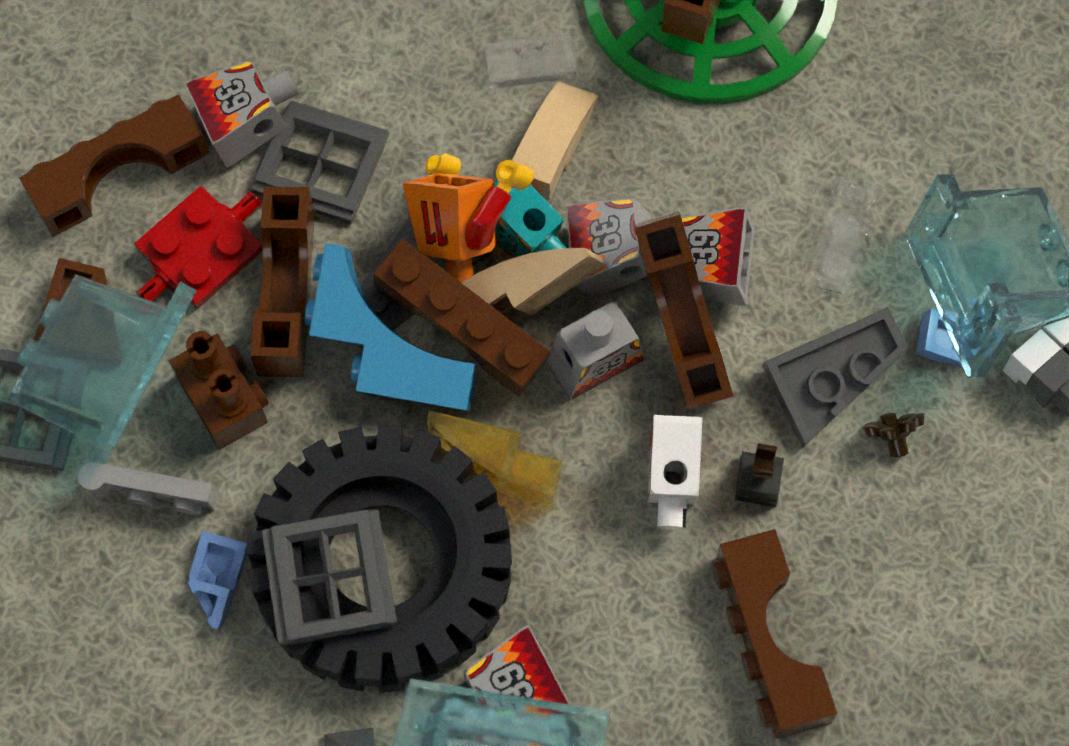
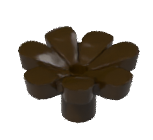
[863,412,924,457]

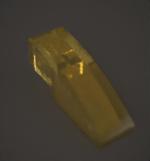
[427,411,562,510]

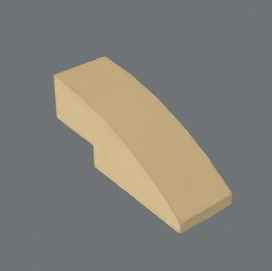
[512,81,598,200]
[462,248,606,316]

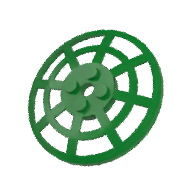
[582,0,838,103]

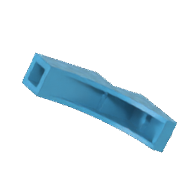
[305,243,479,411]

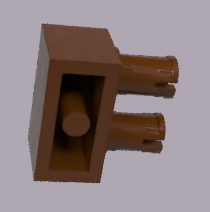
[168,331,269,450]

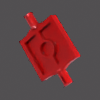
[134,185,263,310]

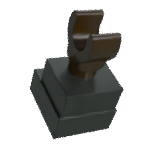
[734,443,784,507]

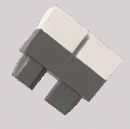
[1002,305,1069,416]

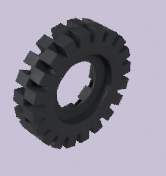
[246,425,512,693]

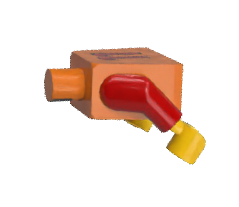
[403,153,534,282]

